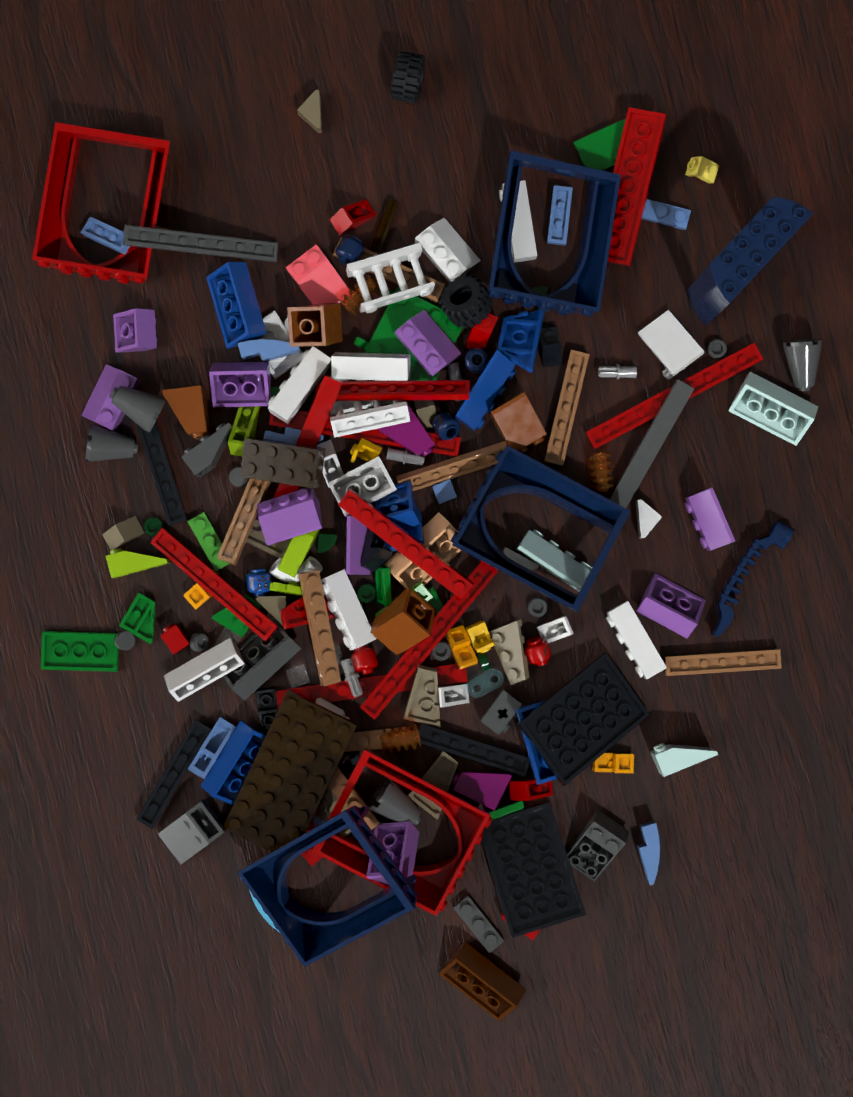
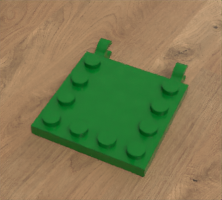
[354,287,462,381]

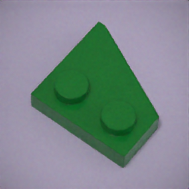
[119,592,156,644]
[212,595,262,638]

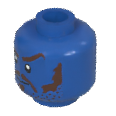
[246,569,272,597]

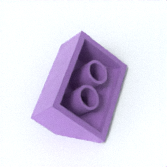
[395,310,461,378]
[209,362,271,407]
[81,364,141,432]
[257,487,322,546]
[684,487,735,551]
[346,516,371,575]
[637,573,706,638]
[366,821,419,885]

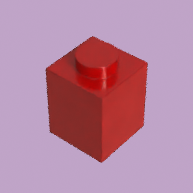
[160,624,190,655]

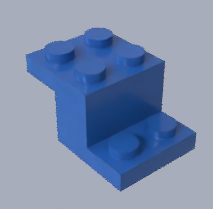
[375,481,424,552]

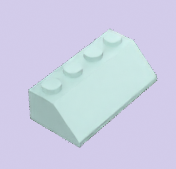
[729,372,818,446]
[516,529,592,591]

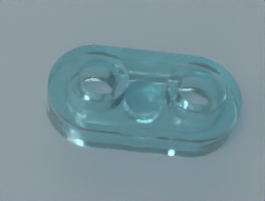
[467,669,504,698]

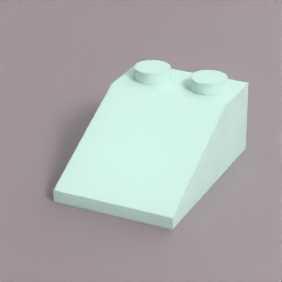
[650,743,718,777]

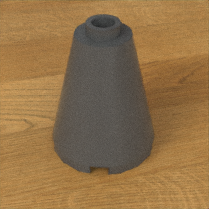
[783,339,822,391]
[110,385,166,432]
[85,423,138,462]
[367,777,421,826]

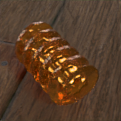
[338,274,380,316]
[589,453,614,492]
[380,724,421,754]

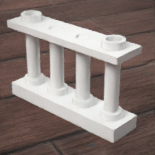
[346,243,435,313]
[330,400,411,438]

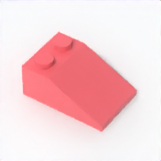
[286,245,352,305]

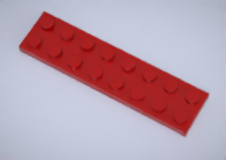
[608,107,667,266]

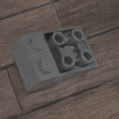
[182,423,233,478]
[158,799,227,864]
[567,810,630,882]

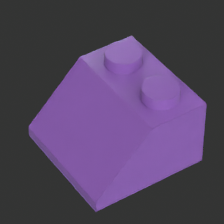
[113,308,157,353]

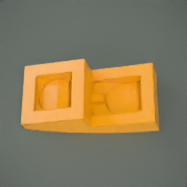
[183,569,218,610]
[446,625,478,670]
[592,752,634,773]

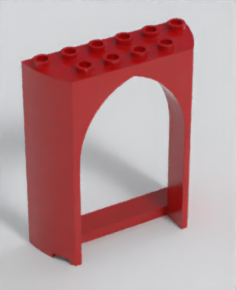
[32,122,170,284]
[312,749,492,916]

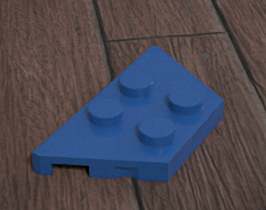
[497,307,545,373]

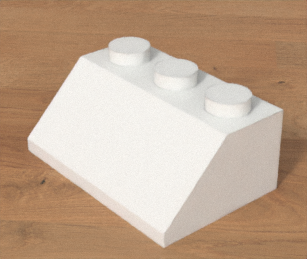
[415,218,481,282]
[328,456,397,517]

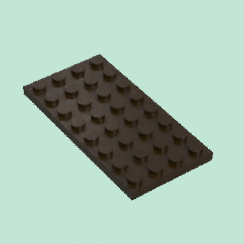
[223,690,358,852]

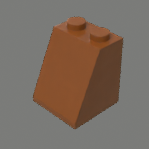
[287,303,343,347]
[162,385,211,440]
[489,392,547,453]
[370,586,436,656]

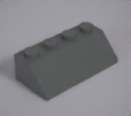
[223,617,301,701]

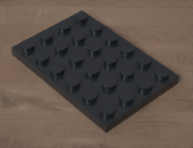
[517,653,650,786]
[481,802,586,938]

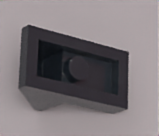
[539,326,562,368]
[361,529,393,572]

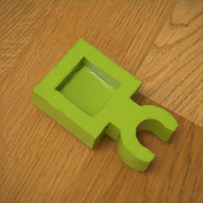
[269,582,303,596]

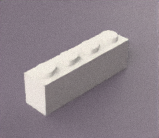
[499,180,537,263]
[268,346,331,424]
[331,352,411,381]
[321,569,376,651]
[606,601,667,679]
[164,638,245,702]

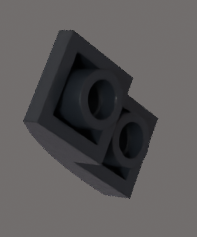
[256,687,278,730]

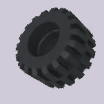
[391,51,425,104]
[440,275,493,328]

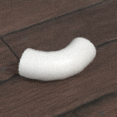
[269,557,323,583]

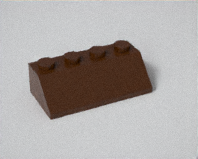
[439,942,526,1021]

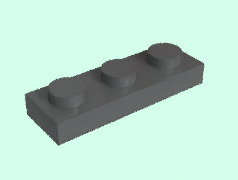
[453,895,504,953]

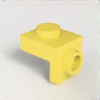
[685,156,719,184]

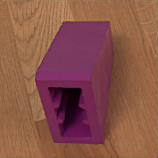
[378,406,435,457]
[451,770,512,811]

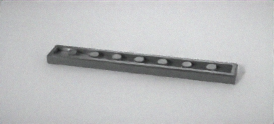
[123,225,278,262]
[609,379,694,508]

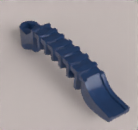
[711,520,795,637]

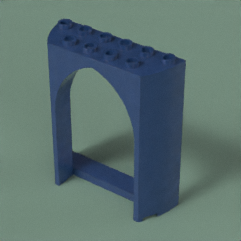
[488,151,621,316]
[688,197,814,326]
[450,445,631,612]
[237,805,418,967]

